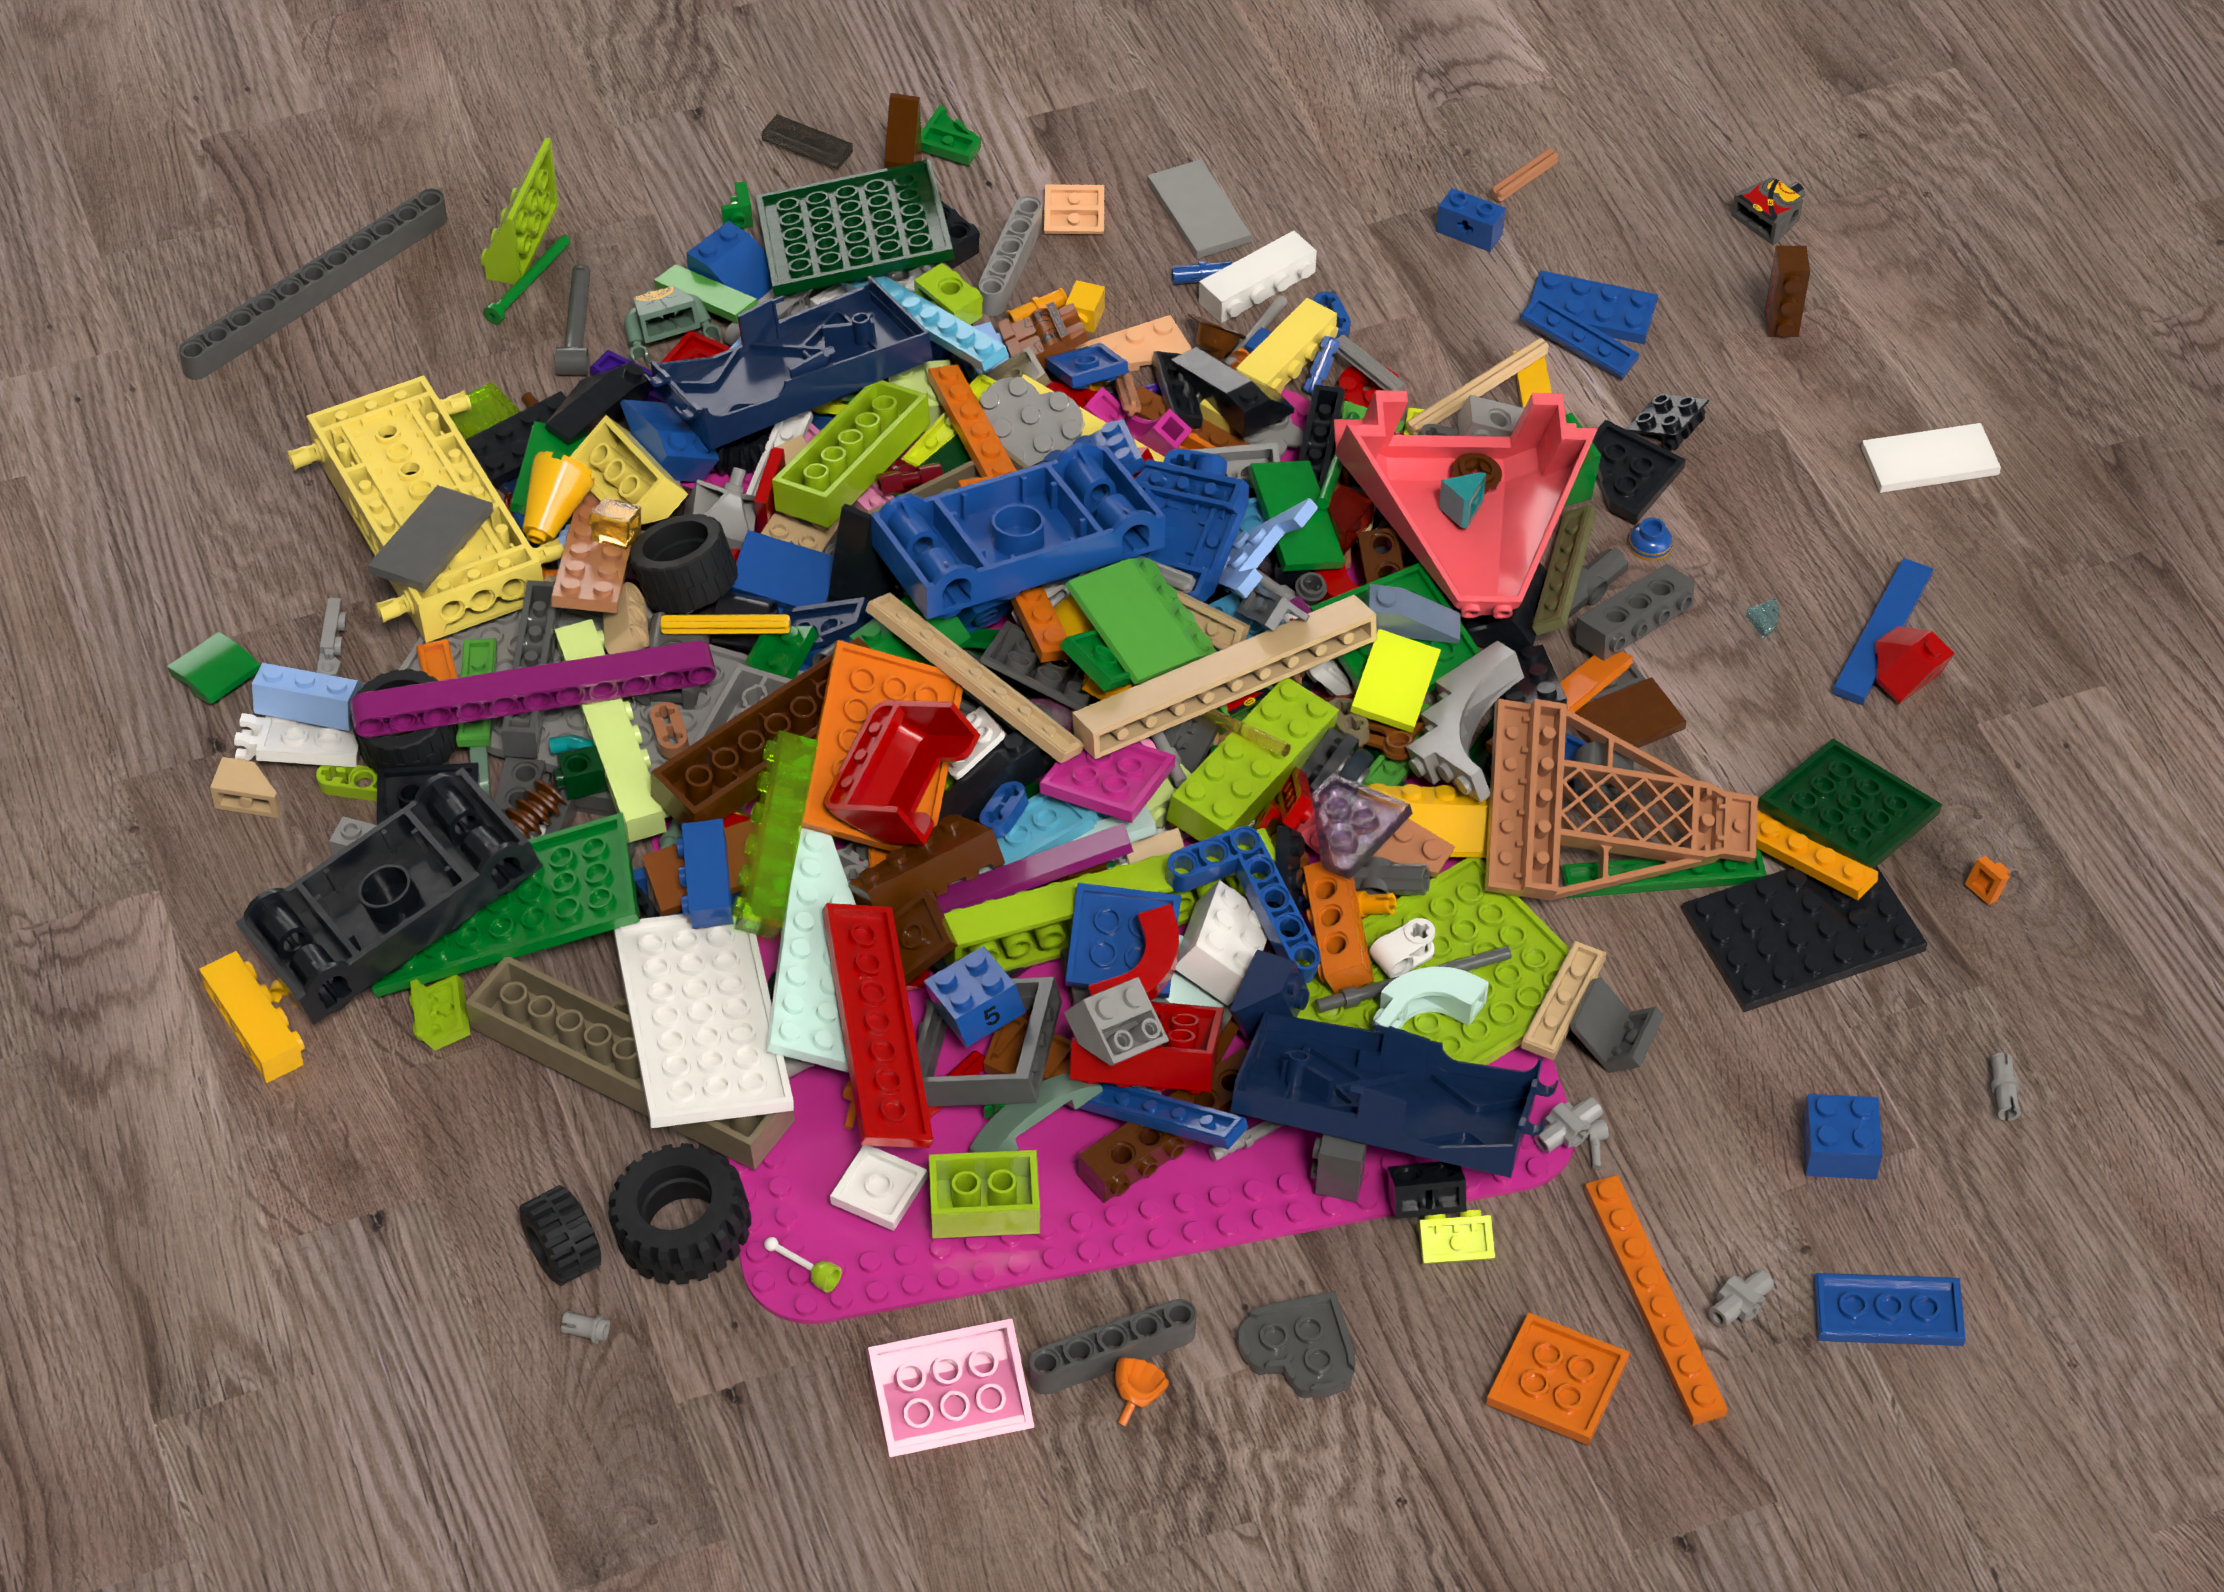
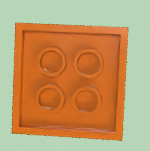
[1486,1312,1630,1446]

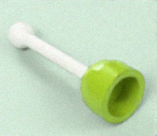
[764,1237,842,1293]

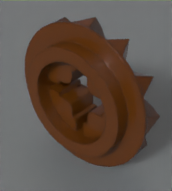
[1451,453,1502,494]

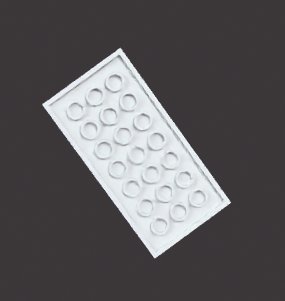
[613,906,794,1128]

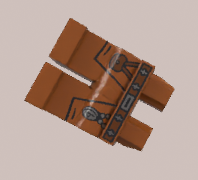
[997,301,1090,369]

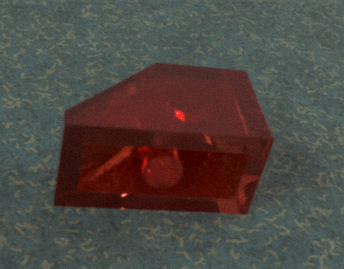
[1327,485,1374,556]

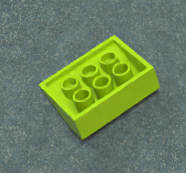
[481,138,559,285]

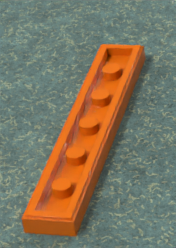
[1486,651,1633,754]

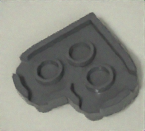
[1238,1291,1356,1398]

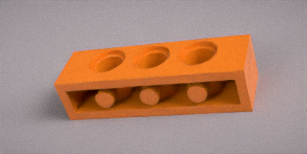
[1302,854,1374,994]

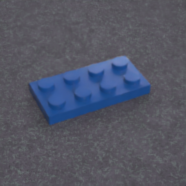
[1530,270,1658,344]

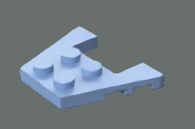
[1216,498,1318,599]

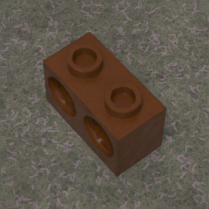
[1357,527,1409,584]

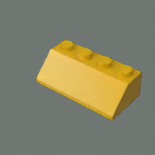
[1359,783,1490,858]

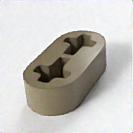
[1329,697,1370,746]

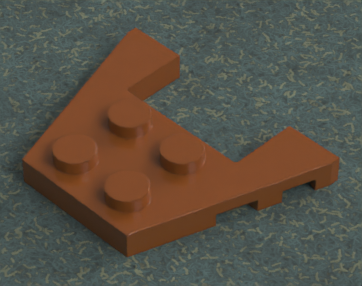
[983,1010,1071,1081]

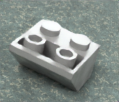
[1064,977,1169,1066]

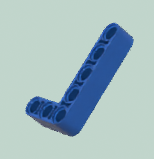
[1165,826,1321,983]

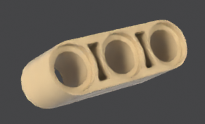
[602,582,649,654]

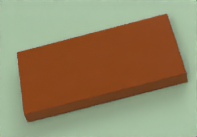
[642,813,791,916]

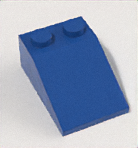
[687,221,773,301]
[620,399,719,482]

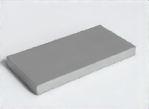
[1147,159,1251,259]

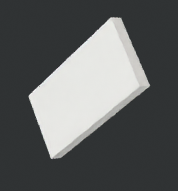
[1861,423,2001,493]

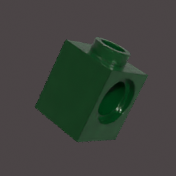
[553,745,606,801]

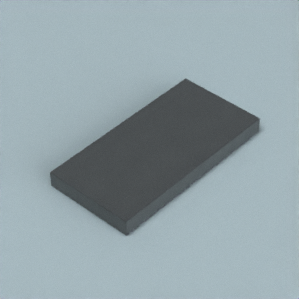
[367,485,494,592]

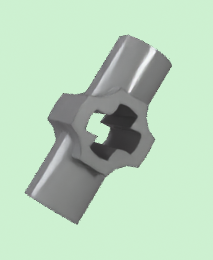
[1534,1096,1603,1154]
[1709,1270,1774,1328]

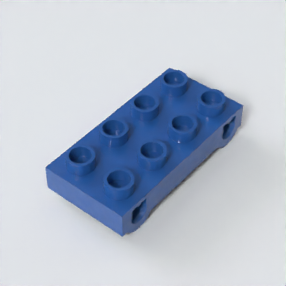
[871,442,1165,619]

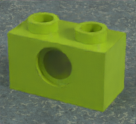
[914,263,983,325]

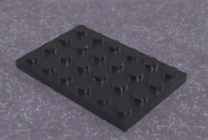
[1682,866,1927,1012]

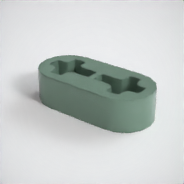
[470,746,491,798]

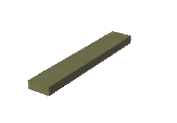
[1532,505,1596,635]

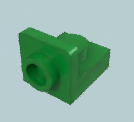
[721,181,753,229]

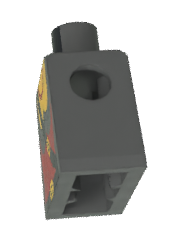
[1731,178,1805,246]

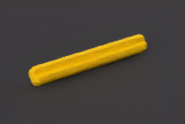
[660,614,791,634]

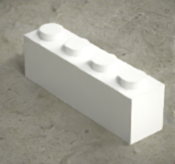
[1199,231,1317,323]

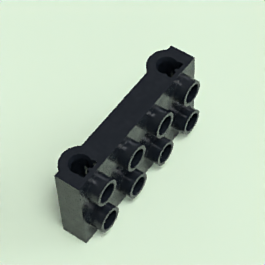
[235,767,542,1025]

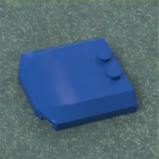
[1105,459,1249,603]

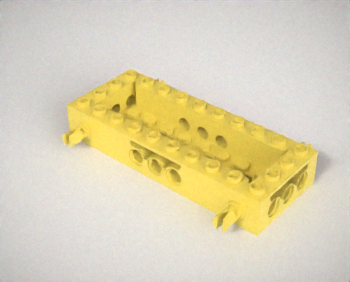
[287,375,564,643]

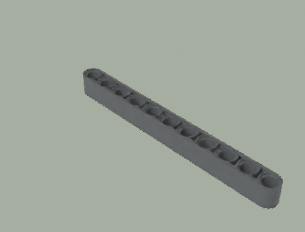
[179,188,447,380]

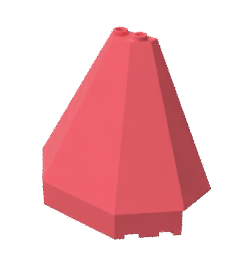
[1334,390,1598,619]

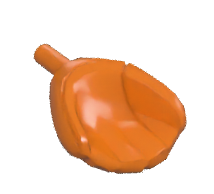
[1115,1357,1169,1427]

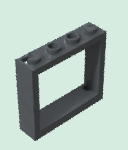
[917,977,1062,1106]

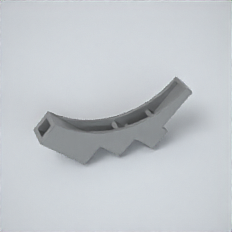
[1406,641,1525,802]

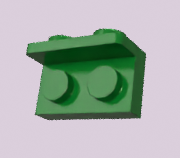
[746,626,818,679]

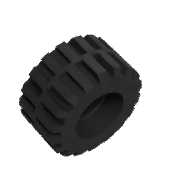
[519,1185,601,1286]

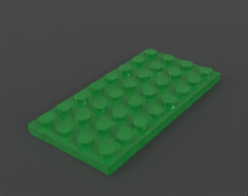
[372,812,640,997]

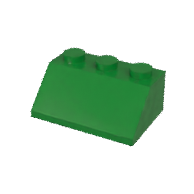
[849,595,972,667]

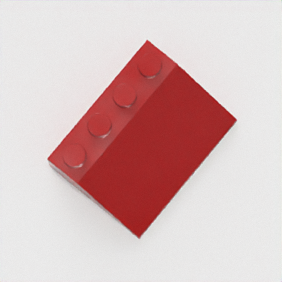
[1070,996,1224,1094]

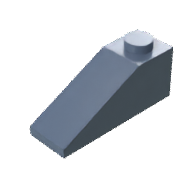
[1364,584,1460,644]

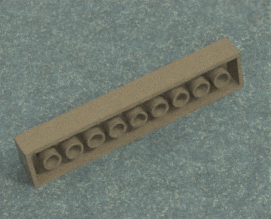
[465,957,795,1170]

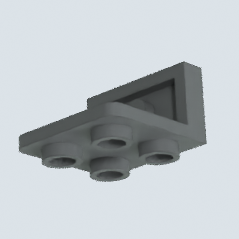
[1570,978,1664,1073]

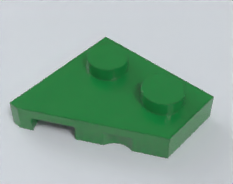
[921,105,981,166]

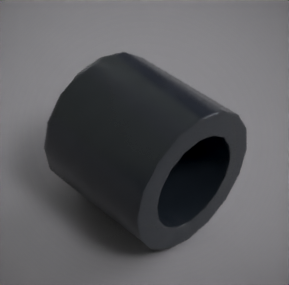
[711,591,780,654]

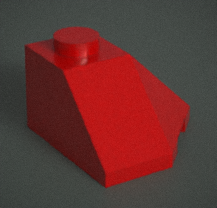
[1875,626,1955,704]

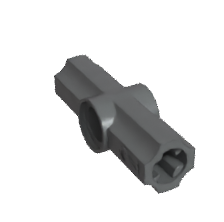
[1568,547,1629,619]
[1347,857,1430,895]

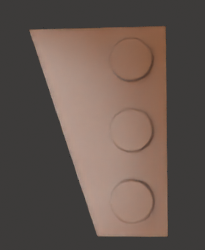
[1332,795,1455,878]

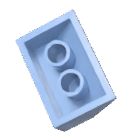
[252,663,365,731]

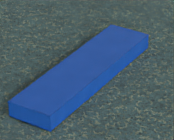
[1520,294,1639,381]

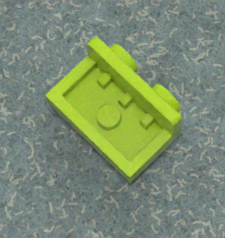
[409,975,471,1051]

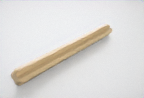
[1406,338,1549,435]

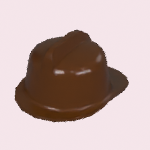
[1188,313,1246,360]

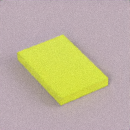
[1350,629,1441,733]

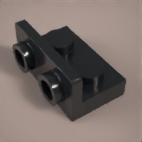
[1301,728,1359,797]

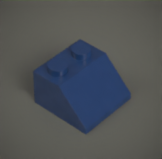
[1230,950,1310,1041]

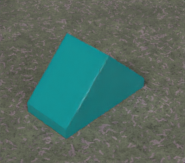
[1439,472,1486,529]

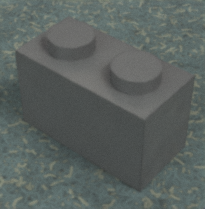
[1310,1134,1367,1202]

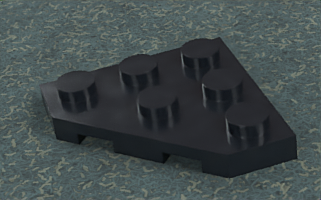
[1592,420,1686,524]

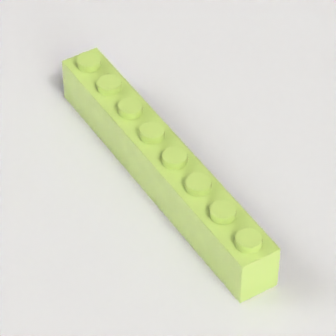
[554,619,670,843]

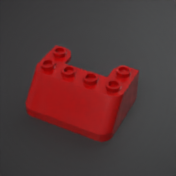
[824,700,980,845]

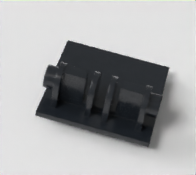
[1626,393,1709,451]

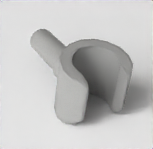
[1586,1119,1609,1169]

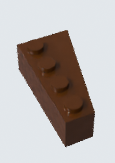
[848,814,1005,913]

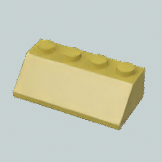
[570,415,688,528]

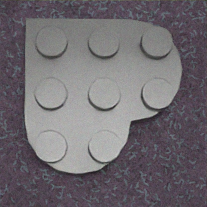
[980,377,1085,467]

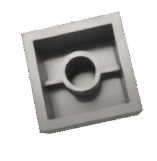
[684,467,756,551]

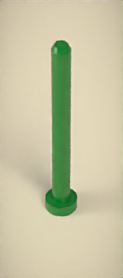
[483,235,570,325]

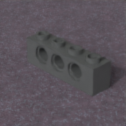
[1576,564,1695,661]

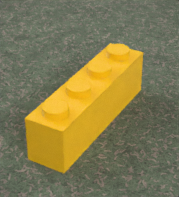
[199,951,305,1084]

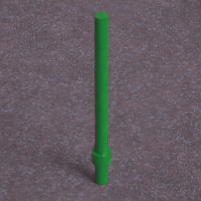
[1316,412,1360,509]

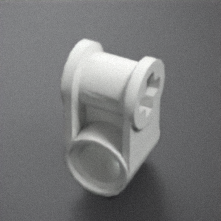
[1369,918,1435,978]

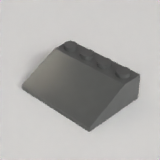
[979,621,1101,711]

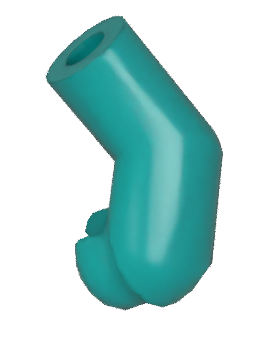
[549,734,595,755]

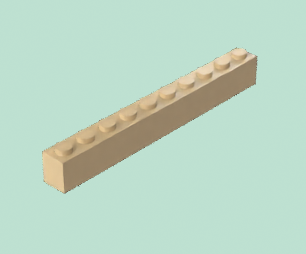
[1072,595,1377,759]

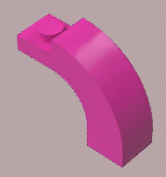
[1083,387,1192,457]

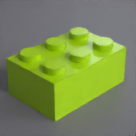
[929,1150,1040,1239]

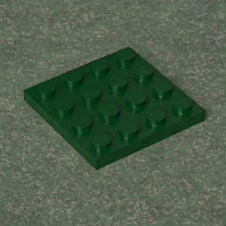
[1757,739,1942,869]

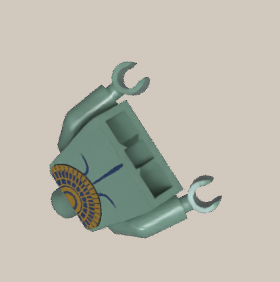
[624,286,721,366]

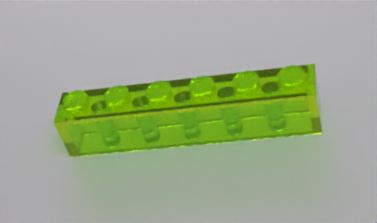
[732,730,819,939]

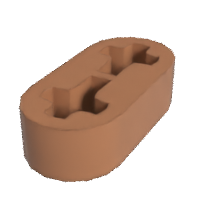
[650,702,689,759]

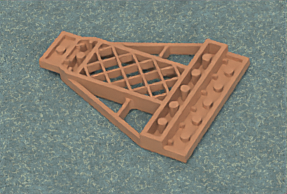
[1485,699,1758,901]

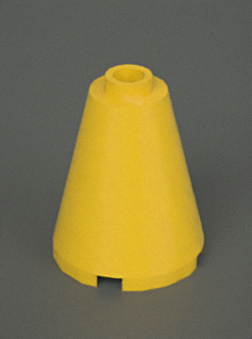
[522,451,595,545]

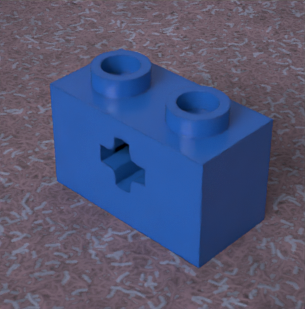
[1436,188,1506,252]

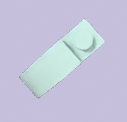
[1372,967,1489,1032]

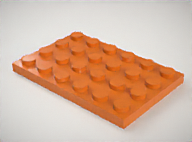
[798,640,963,852]

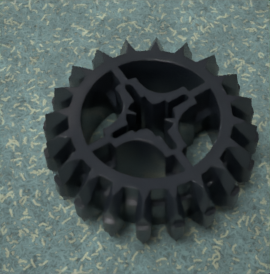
[710,425,774,477]

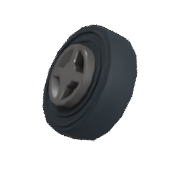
[1327,748,1374,805]

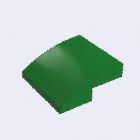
[167,632,261,705]

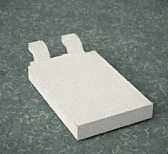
[234,713,360,767]

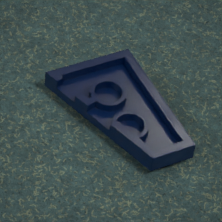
[782,597,869,652]

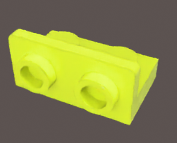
[1416,1210,1495,1265]

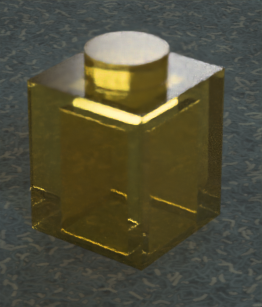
[588,497,641,550]

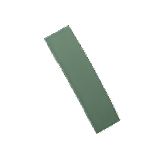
[970,1073,1103,1153]

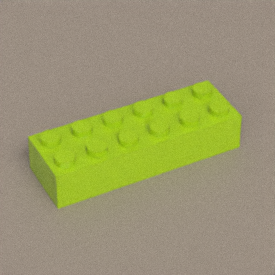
[772,380,930,528]
[1166,678,1339,841]

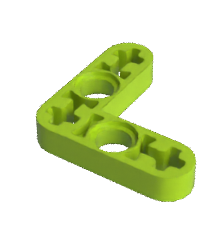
[316,730,416,802]

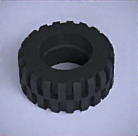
[608,1143,751,1285]

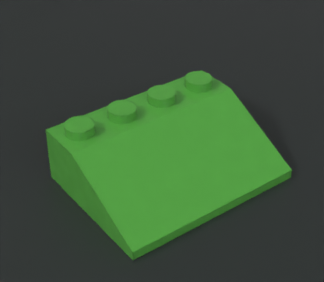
[1065,558,1217,684]

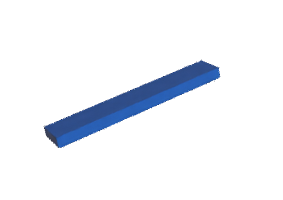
[1832,558,1933,705]
[1065,1082,1248,1150]

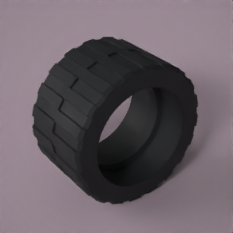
[629,514,738,614]
[349,669,457,773]

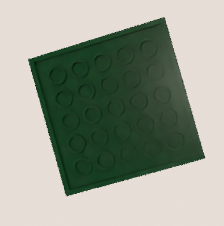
[756,159,955,297]

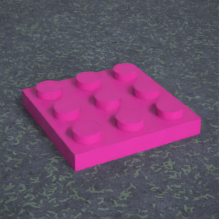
[1040,743,1176,823]

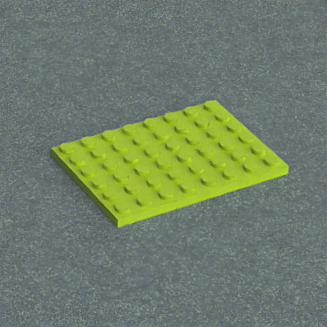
[1296,857,1598,1065]

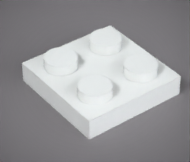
[830,1145,928,1231]

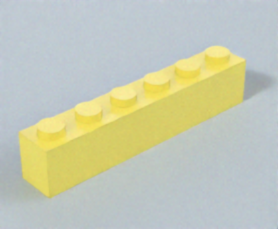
[1200,298,1338,436]

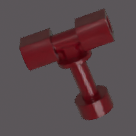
[876,458,943,496]

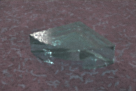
[1746,598,1779,638]

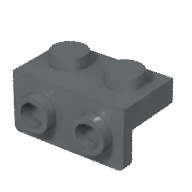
[1155,716,1220,774]

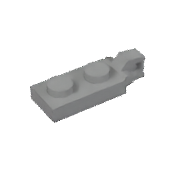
[317,597,347,677]

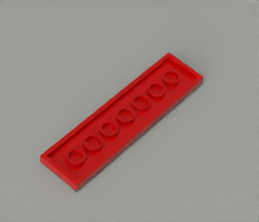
[822,903,934,1148]

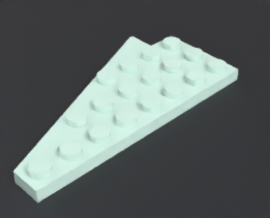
[766,827,856,1072]

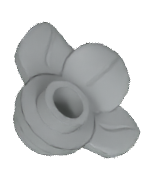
[1241,415,1304,457]

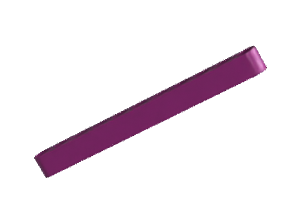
[349,641,717,737]

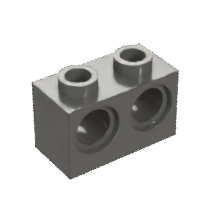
[494,757,552,814]

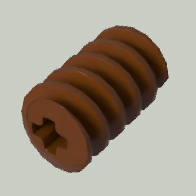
[505,779,568,839]

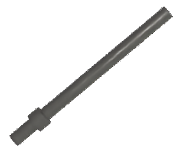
[1315,946,1512,1013]

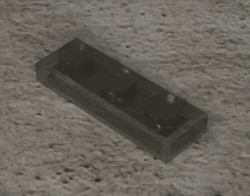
[762,114,853,170]

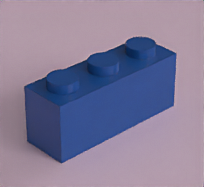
[676,819,734,929]

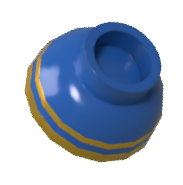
[1628,518,1673,561]

